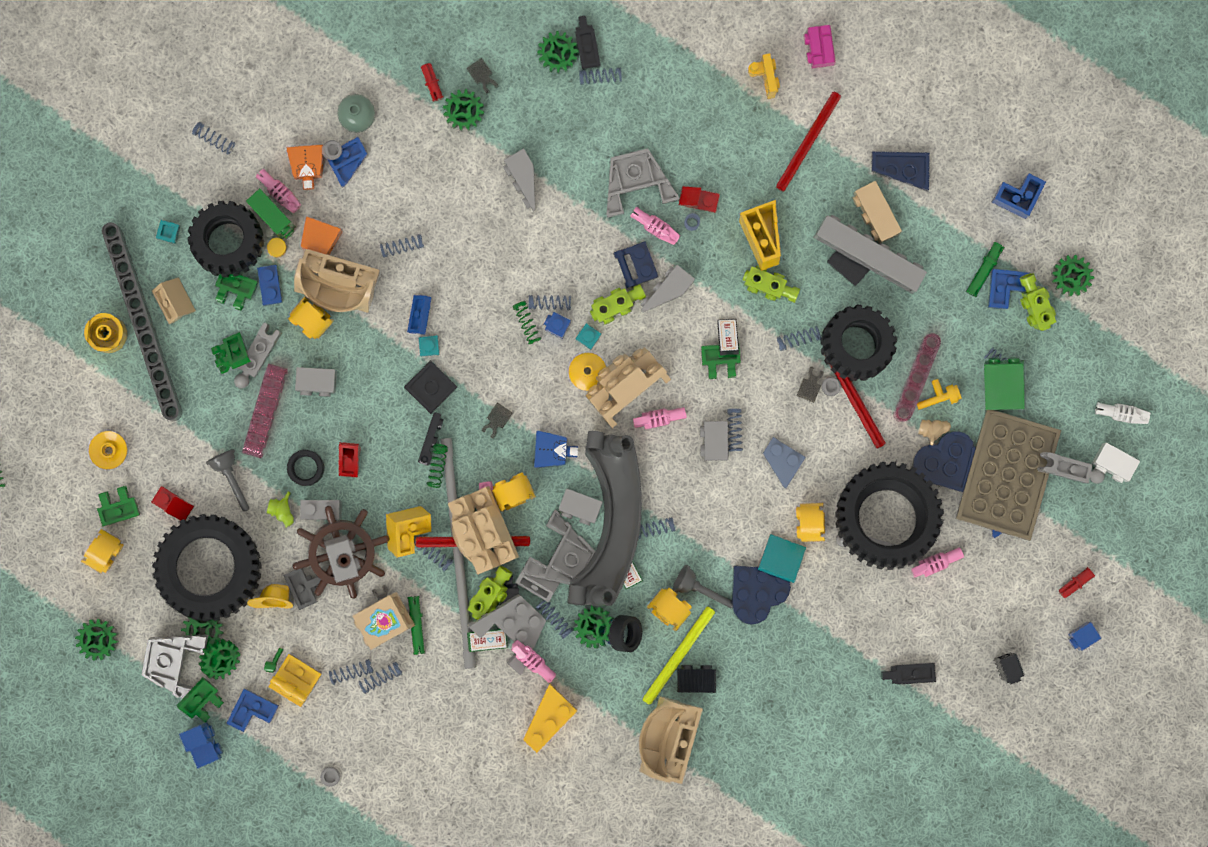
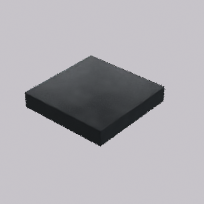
[827,251,870,286]
[404,360,458,414]

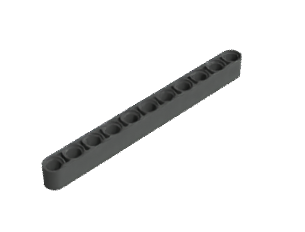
[102,222,182,421]

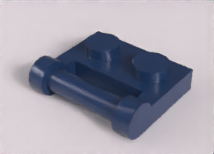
[613,241,658,289]

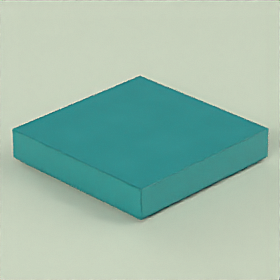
[758,534,806,583]

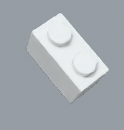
[1092,442,1140,483]

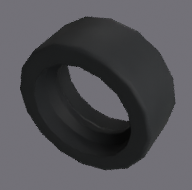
[287,450,324,486]
[609,615,643,653]

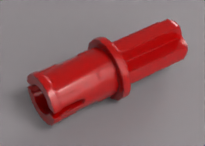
[421,63,444,102]
[1058,567,1095,598]

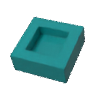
[156,220,180,244]
[575,323,602,350]
[418,336,439,357]

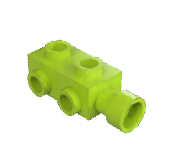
[743,265,800,303]
[1019,273,1056,331]
[590,284,646,325]
[467,566,513,620]

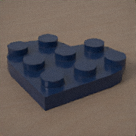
[913,431,976,493]
[732,566,791,625]

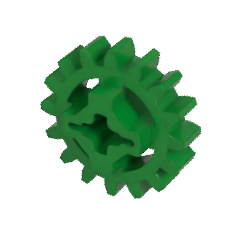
[537,31,579,74]
[443,89,484,131]
[1051,255,1094,297]
[573,606,614,649]
[181,617,224,649]
[75,619,119,661]
[198,638,241,680]

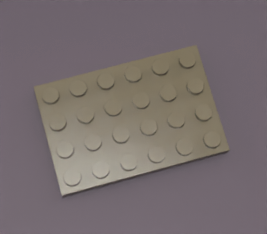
[955,410,1061,541]

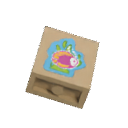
[353,592,415,650]

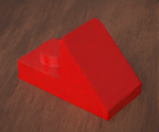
[678,186,720,213]
[339,442,361,478]
[151,486,194,521]

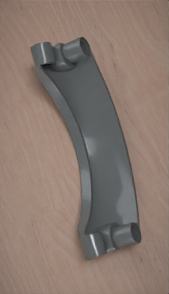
[567,431,642,606]

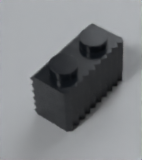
[993,652,1025,685]
[677,665,716,693]

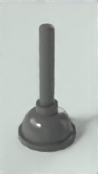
[206,449,249,512]
[672,564,732,608]

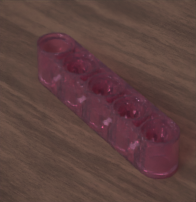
[893,333,941,423]
[242,364,288,459]

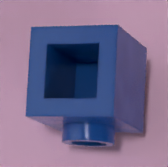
[544,312,571,339]
[1068,622,1102,651]

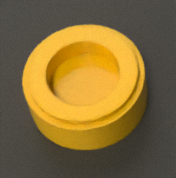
[267,238,287,258]

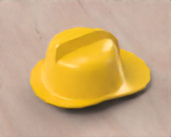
[247,584,293,609]

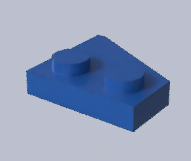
[327,137,368,188]

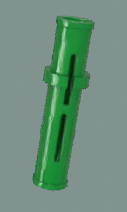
[965,242,1005,297]
[407,596,425,655]

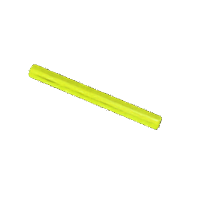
[643,606,715,705]

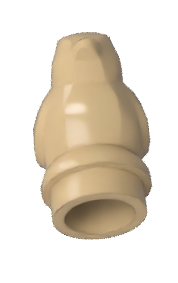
[918,420,951,445]

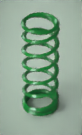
[512,301,541,345]
[426,444,448,488]

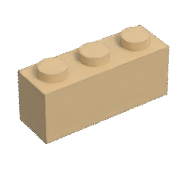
[853,181,902,244]

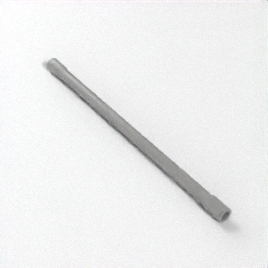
[440,438,476,669]

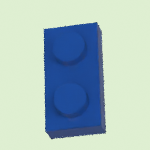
[257,265,283,306]
[407,295,432,335]

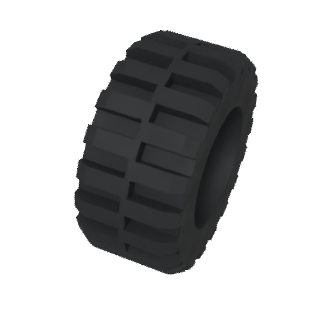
[187,200,264,277]
[820,305,897,381]

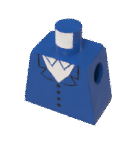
[534,431,578,468]

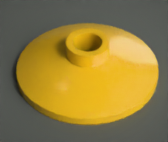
[569,353,606,391]
[89,431,127,469]

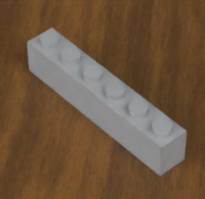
[813,215,927,294]

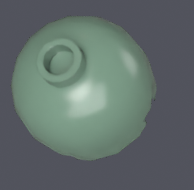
[337,94,376,133]

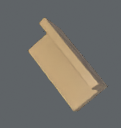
[152,277,196,324]

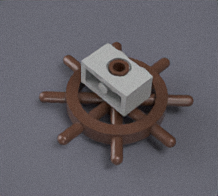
[292,506,390,599]

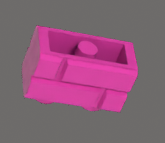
[804,25,836,68]

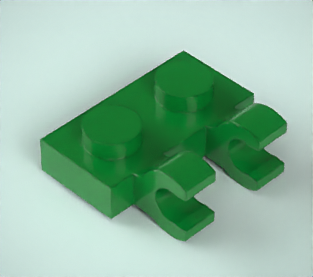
[215,274,258,311]
[211,332,251,374]
[701,345,741,379]
[97,486,140,527]
[176,677,224,723]

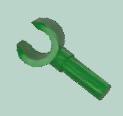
[264,647,284,673]

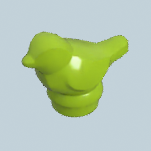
[267,491,294,528]

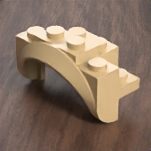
[294,249,380,313]
[585,347,671,428]
[448,486,519,575]
[639,696,703,784]

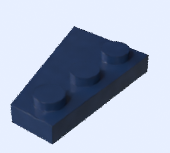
[871,151,930,191]

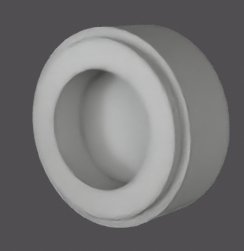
[322,140,342,160]
[821,377,841,396]
[320,767,340,787]

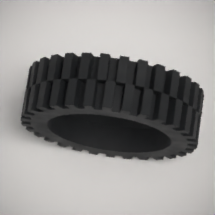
[835,461,944,570]
[152,514,262,622]

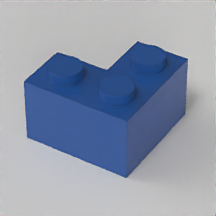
[991,173,1046,219]
[179,722,223,769]

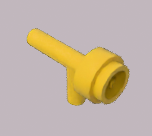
[916,379,962,410]

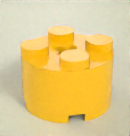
[288,296,334,339]
[84,313,127,353]
[492,472,536,512]
[796,503,825,542]
[81,529,124,574]
[647,587,692,631]

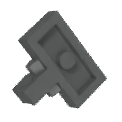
[284,568,321,610]

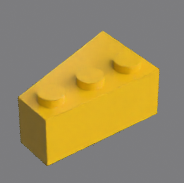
[739,200,781,271]
[523,683,578,753]

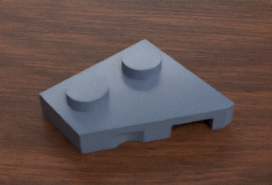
[763,437,806,489]

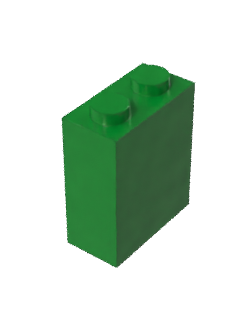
[246,188,296,239]
[984,357,1025,410]

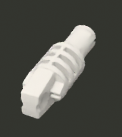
[1095,402,1150,424]

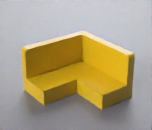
[386,506,431,558]

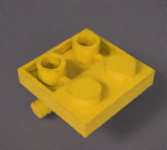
[748,53,780,99]
[268,654,322,707]

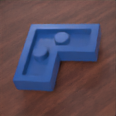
[988,269,1029,309]
[226,688,279,732]

